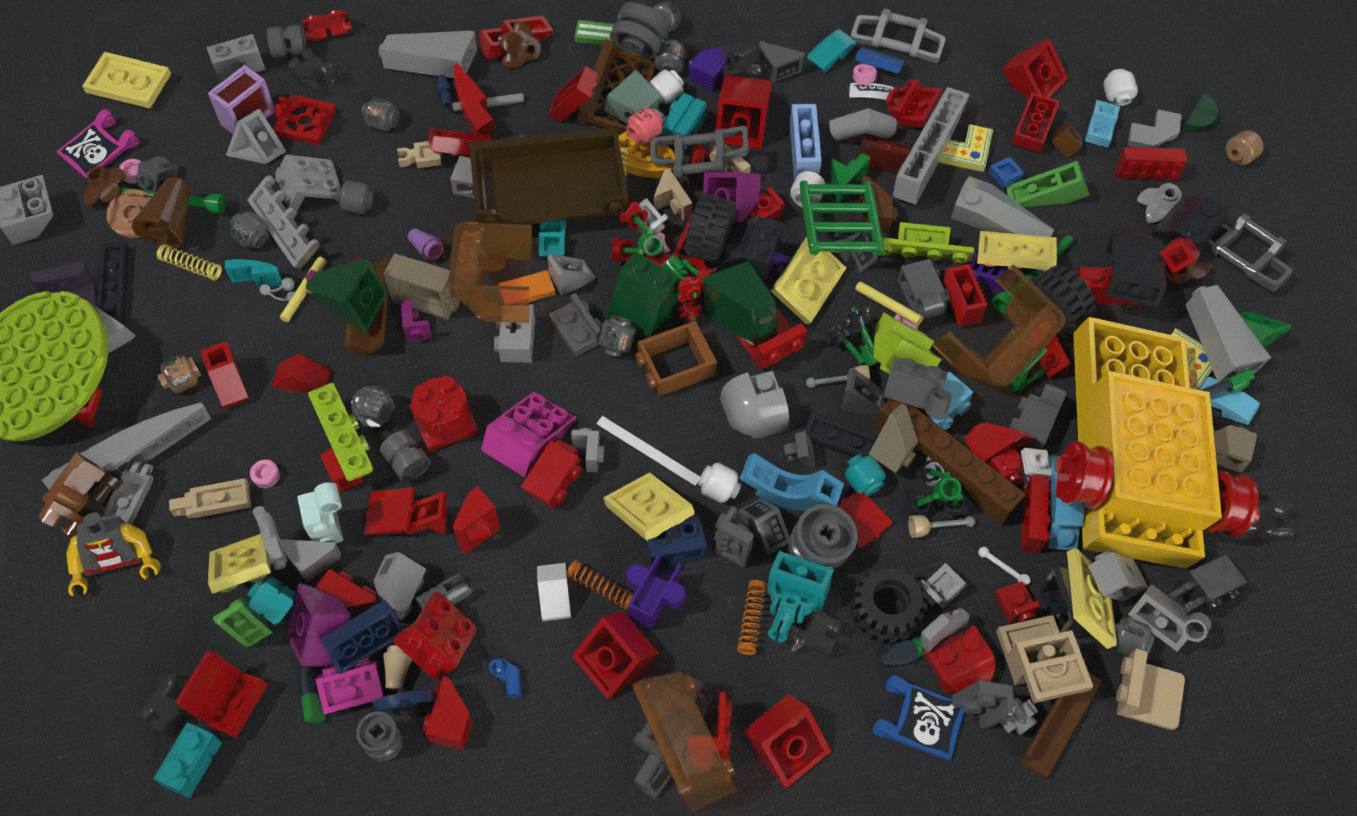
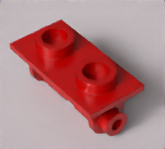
[301,10,352,41]
[1027,321,1071,378]

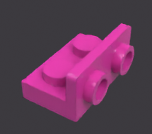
[316,657,384,714]

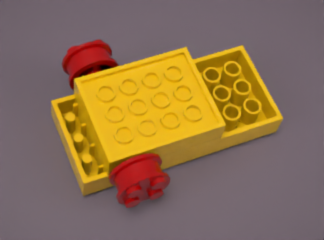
[1055,317,1260,569]

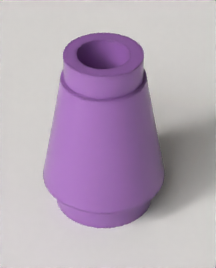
[408,228,444,260]

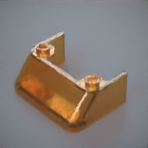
[449,222,532,323]
[933,264,1065,388]
[632,670,736,811]

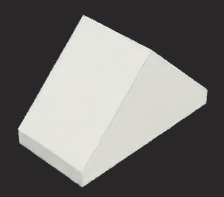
[537,563,571,621]

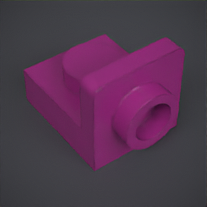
[401,300,432,342]

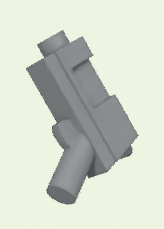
[253,506,288,570]

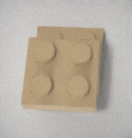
[996,615,1093,703]

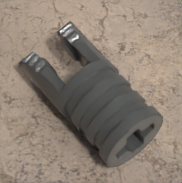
[415,574,472,611]

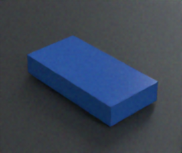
[855,47,905,74]

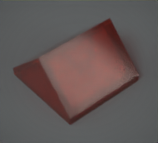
[859,135,911,174]

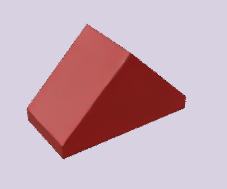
[272,354,331,393]

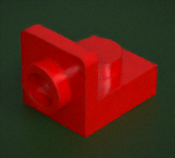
[995,581,1041,624]

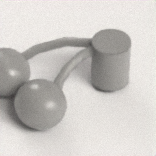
[260,277,295,302]

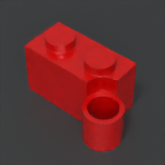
[521,439,582,509]

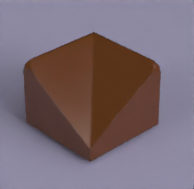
[1051,123,1083,158]

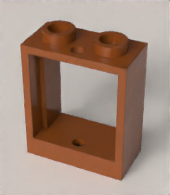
[635,321,717,397]

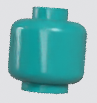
[845,454,886,496]

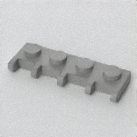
[248,176,320,269]

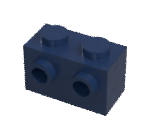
[644,516,707,566]

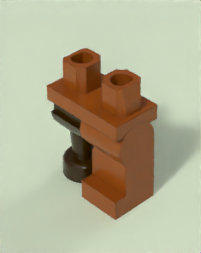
[38,452,124,537]

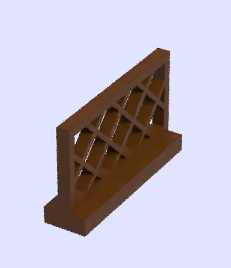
[577,39,656,133]

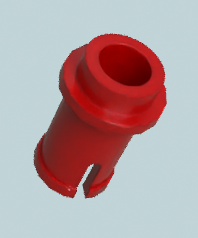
[688,144,709,176]

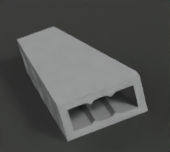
[379,31,477,78]
[1185,285,1271,382]

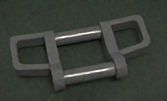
[651,126,749,178]
[1205,213,1293,291]
[633,678,713,798]

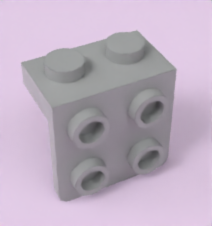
[275,155,341,211]

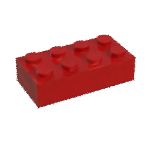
[548,66,598,123]
[1011,92,1060,153]
[428,128,492,158]
[1116,147,1187,180]
[1021,475,1052,554]

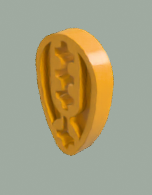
[618,132,675,178]

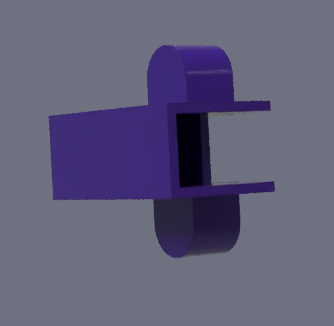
[626,554,685,630]

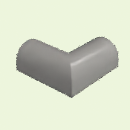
[829,108,897,141]

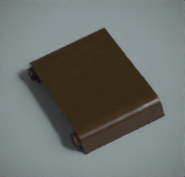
[469,127,629,230]

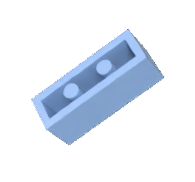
[790,104,821,180]

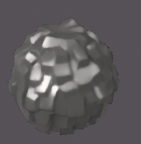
[351,386,395,428]

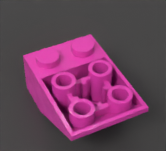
[481,392,577,477]

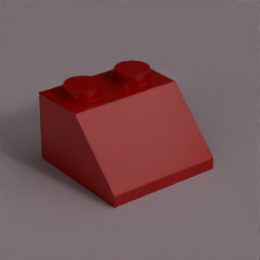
[572,611,659,700]
[743,694,831,788]

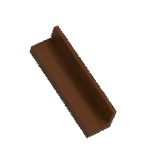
[344,257,391,357]
[1018,659,1102,780]

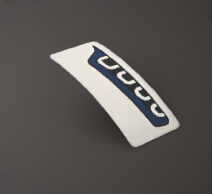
[849,83,893,100]

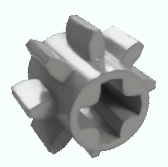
[1000,698,1038,735]

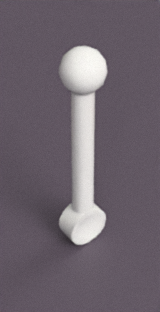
[978,547,1030,586]

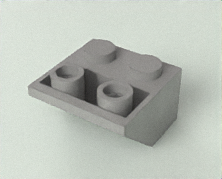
[0,175,54,245]

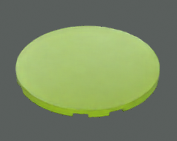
[0,291,109,441]

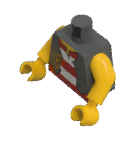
[66,513,161,596]

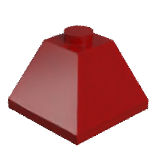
[1003,39,1068,98]

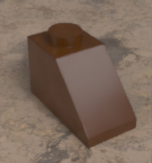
[860,176,897,232]

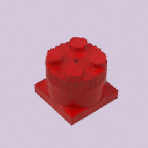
[409,376,479,452]

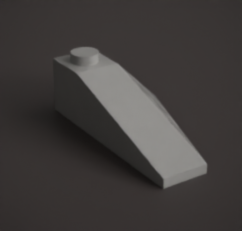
[951,176,1054,237]

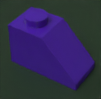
[688,45,738,92]

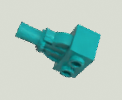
[767,551,834,642]

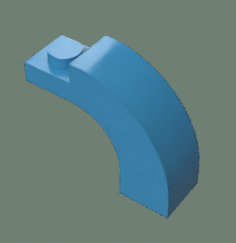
[740,453,844,511]
[1046,455,1084,550]

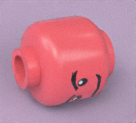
[626,108,663,144]

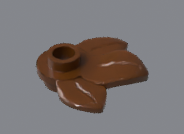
[497,21,541,68]
[83,166,126,207]
[1165,247,1212,284]

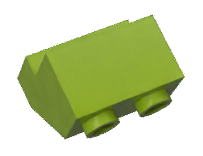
[873,312,941,374]

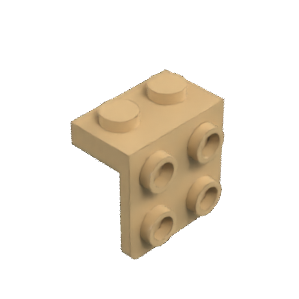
[1116,649,1185,730]

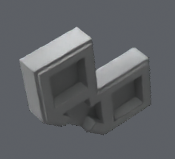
[1128,110,1181,148]
[921,608,969,652]

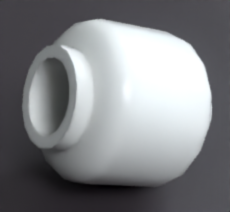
[1104,69,1138,106]
[649,70,684,105]
[790,171,825,207]
[698,463,741,503]

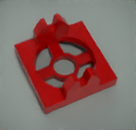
[273,95,337,145]

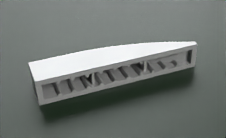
[893,87,970,205]
[42,402,211,494]

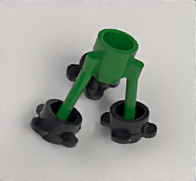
[827,306,880,367]
[902,456,969,519]

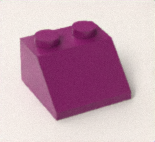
[703,172,761,223]
[286,584,350,666]

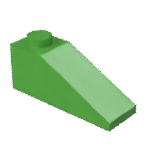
[1006,161,1090,207]
[213,596,272,648]

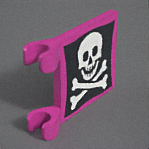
[57,109,140,179]

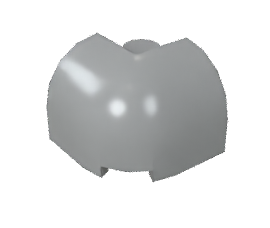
[720,371,789,439]

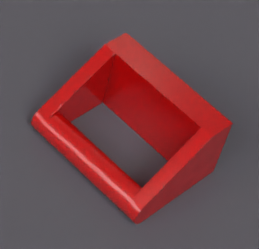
[453,487,500,553]

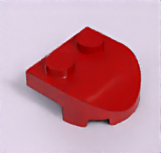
[886,80,944,128]
[924,625,995,694]

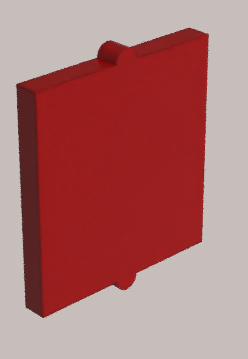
[364,487,416,536]
[837,492,893,551]

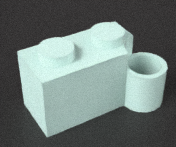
[297,483,343,543]

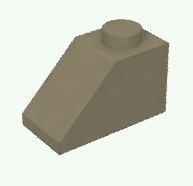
[869,404,918,473]
[1214,425,1257,473]

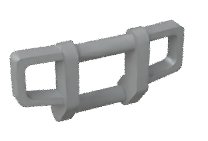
[851,8,945,63]

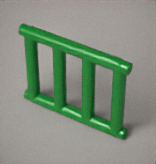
[799,181,885,256]

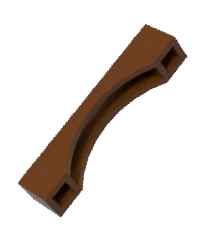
[874,399,1026,526]

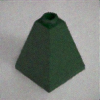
[306,259,389,333]

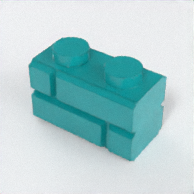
[661,93,708,150]
[247,575,296,625]
[153,723,222,799]

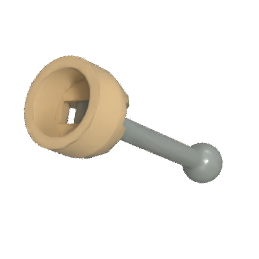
[806,365,870,388]
[908,515,976,538]

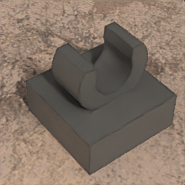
[784,431,815,468]

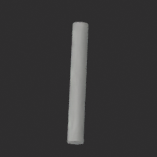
[452,93,524,112]

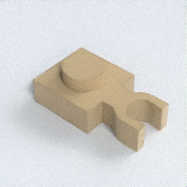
[397,141,442,168]

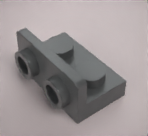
[549,293,602,357]
[714,506,754,568]
[952,680,1016,729]

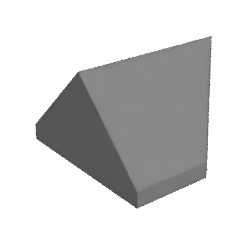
[226,109,287,164]

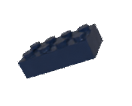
[320,600,403,674]

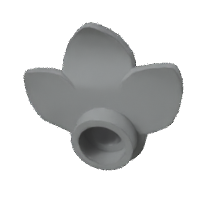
[1137,183,1182,224]

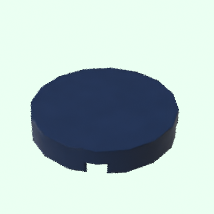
[372,688,433,712]

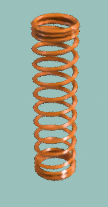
[567,560,634,611]
[737,580,767,655]

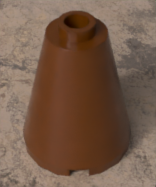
[132,177,190,249]

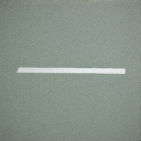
[596,416,700,486]

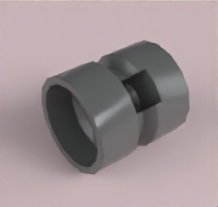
[267,24,307,58]
[380,430,431,482]
[356,711,403,762]

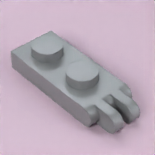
[101,461,153,525]

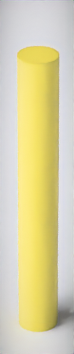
[280,257,327,322]
[855,281,923,325]

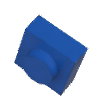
[989,157,1024,188]

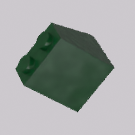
[607,252,679,341]
[701,261,777,346]

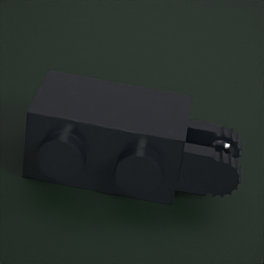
[1170,554,1248,615]

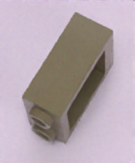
[384,253,460,319]

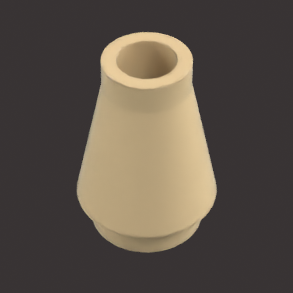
[383,646,412,690]

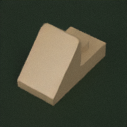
[654,168,692,222]

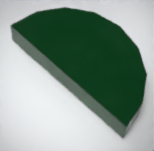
[1184,93,1219,132]

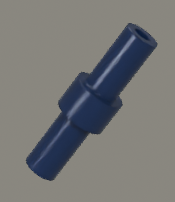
[437,74,453,109]

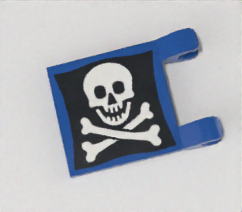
[873,675,964,761]

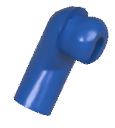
[489,658,522,698]

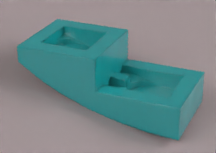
[807,29,857,73]
[539,220,566,258]
[225,259,282,288]

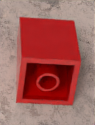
[716,75,772,149]

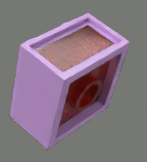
[208,65,275,134]

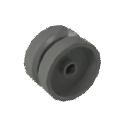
[609,2,669,59]
[788,504,858,573]

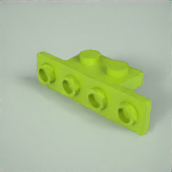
[872,222,975,263]
[308,383,373,482]

